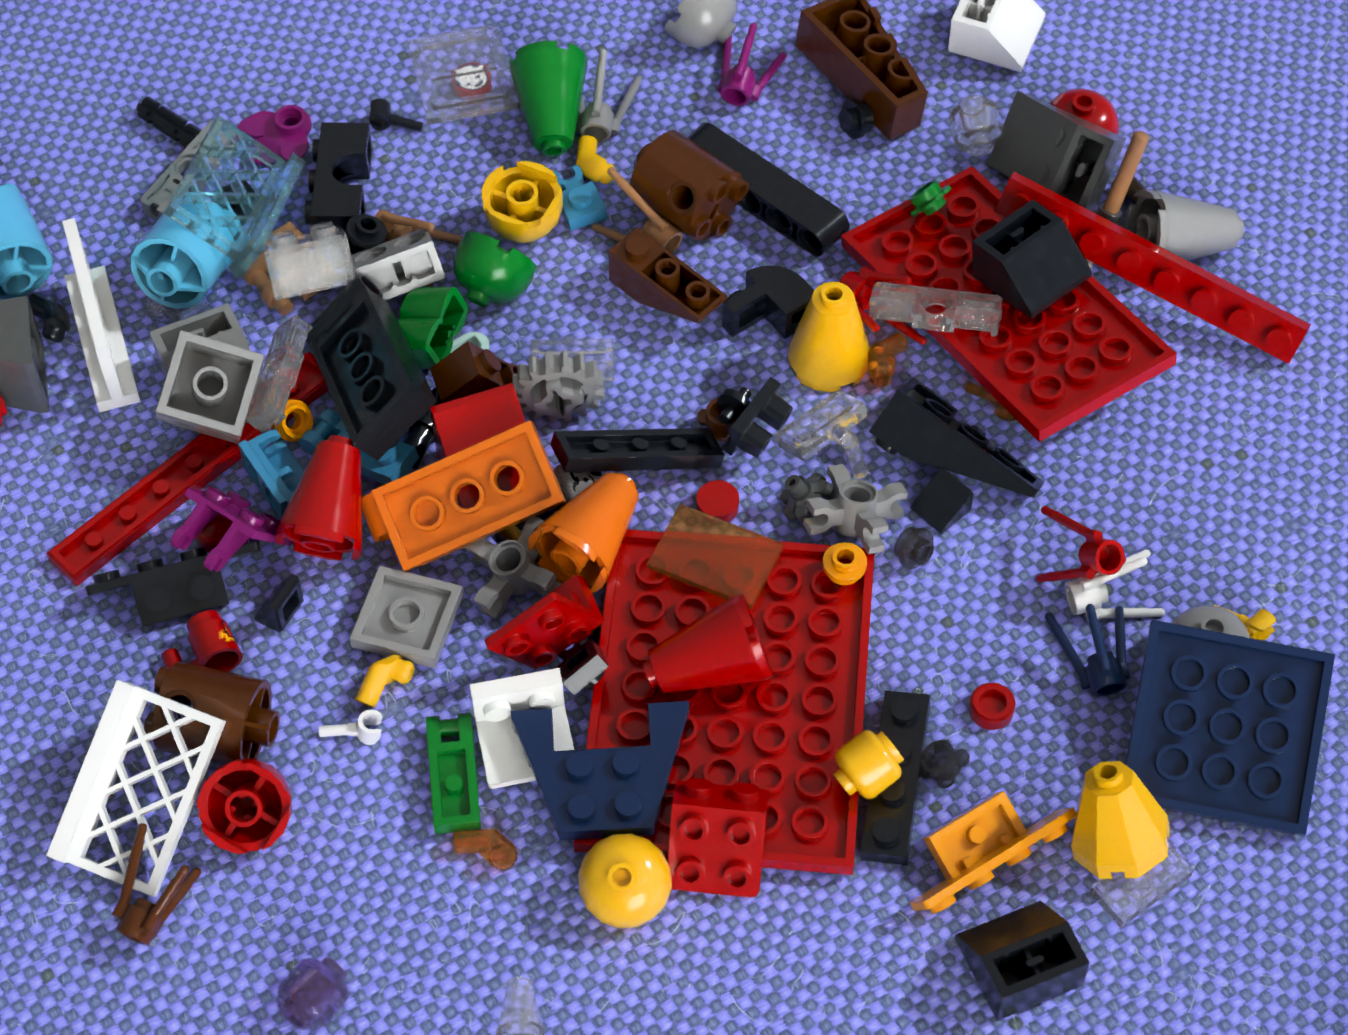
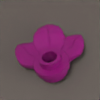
[237,105,312,165]

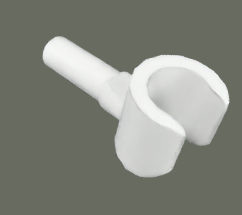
[319,709,382,745]

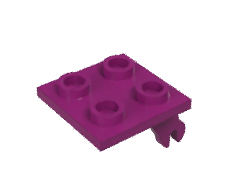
[170,486,293,572]

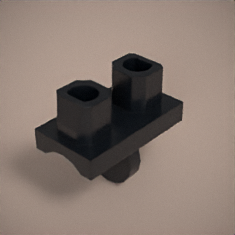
[717,377,793,458]

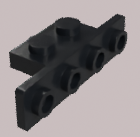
[85,539,261,627]

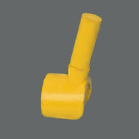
[1214,604,1276,641]

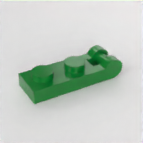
[426,712,481,834]

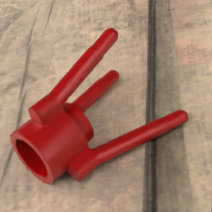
[839,266,927,345]
[1036,506,1126,583]

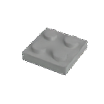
[350,565,464,669]

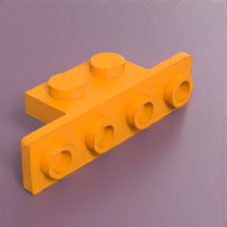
[909,791,1077,914]

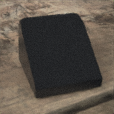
[910,468,973,535]
[254,574,304,633]

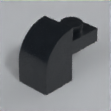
[722,265,814,339]

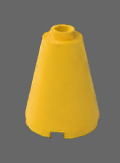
[788,282,871,392]

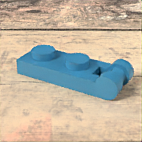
[299,409,420,484]

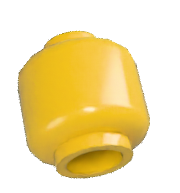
[833,730,904,799]

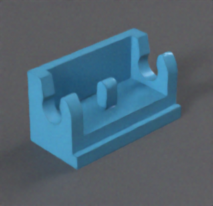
[238,430,304,520]

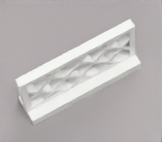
[62,218,141,412]
[46,680,226,897]

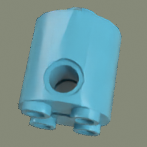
[0,184,53,300]
[131,192,240,309]

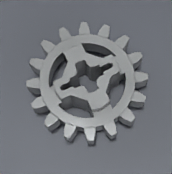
[512,350,604,422]

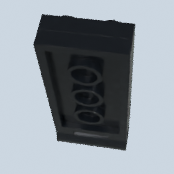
[303,274,436,461]

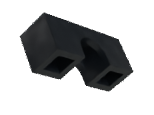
[305,122,373,241]

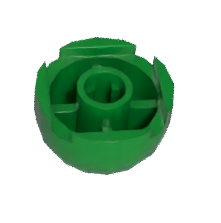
[453,231,537,308]

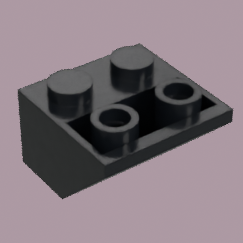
[972,199,1092,319]
[955,901,1090,1021]

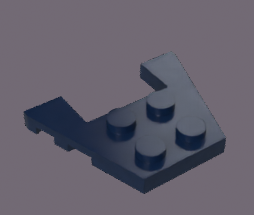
[511,701,689,841]

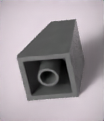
[0,296,50,413]

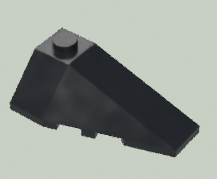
[869,377,1044,498]

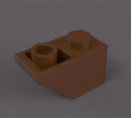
[430,341,518,403]

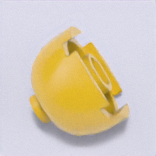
[481,161,563,243]
[578,833,672,929]

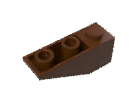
[608,227,727,323]

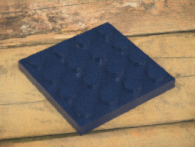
[1125,620,1335,837]

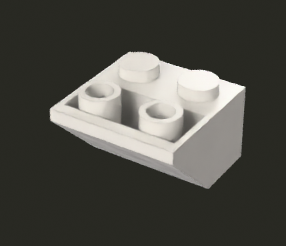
[948,0,1046,72]

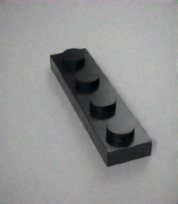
[550,428,725,473]
[860,691,931,865]

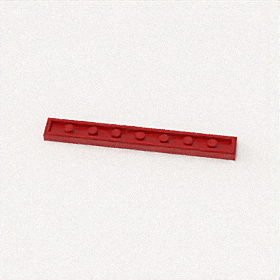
[46,351,329,587]

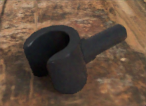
[369,99,423,132]

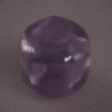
[278,957,349,1031]

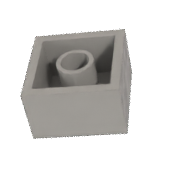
[156,330,264,444]

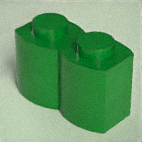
[397,286,468,369]

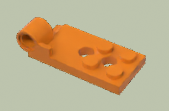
[362,420,566,572]

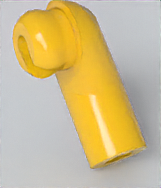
[576,135,616,184]
[354,654,415,708]

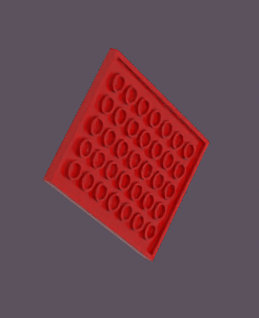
[574,529,875,875]

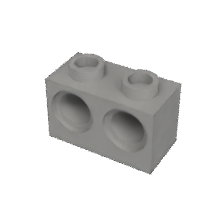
[350,229,446,300]

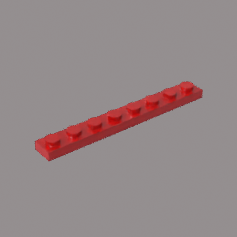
[994,172,1311,364]

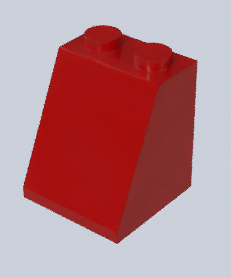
[430,383,549,521]

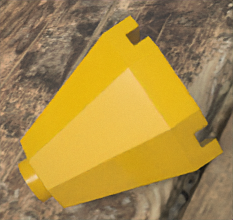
[1071,761,1170,879]

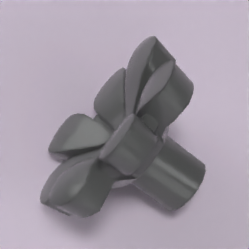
[780,473,833,523]

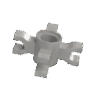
[803,464,908,554]
[465,516,562,621]

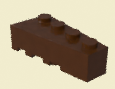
[795,0,928,141]

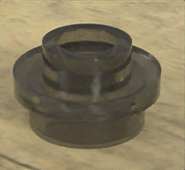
[894,527,934,569]

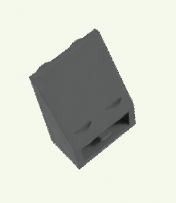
[987,91,1126,211]

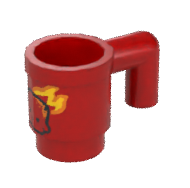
[161,610,243,672]

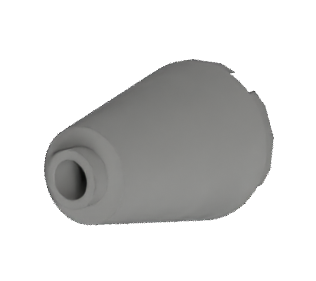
[1125,189,1244,261]

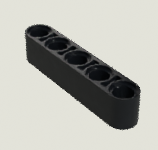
[687,122,850,257]

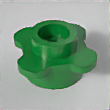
[909,179,951,217]

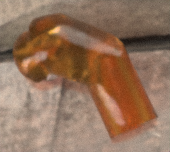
[867,332,908,387]
[453,828,518,870]

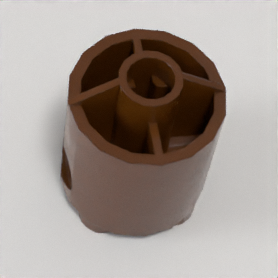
[630,130,749,241]
[144,661,280,765]

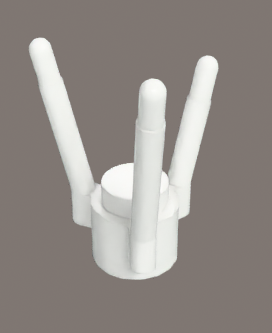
[1064,550,1165,622]

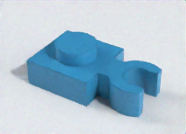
[554,165,608,231]

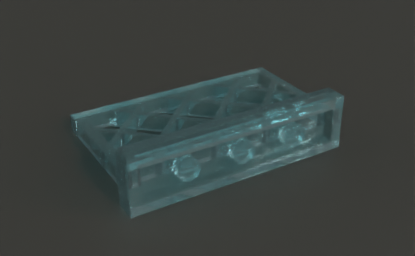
[164,115,306,278]

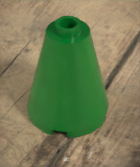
[509,41,588,157]

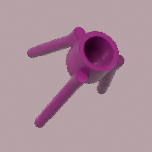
[717,23,787,106]

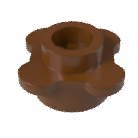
[697,398,735,442]

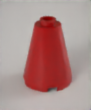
[274,435,363,561]
[642,593,773,693]

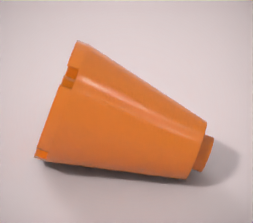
[528,472,639,593]

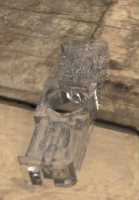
[869,282,1002,337]
[246,315,313,433]

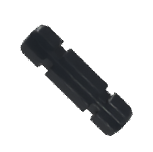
[136,97,202,147]

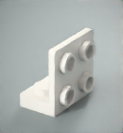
[469,668,574,789]

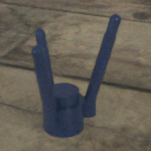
[1045,604,1130,697]

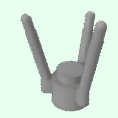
[576,48,642,143]

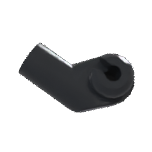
[28,294,71,343]

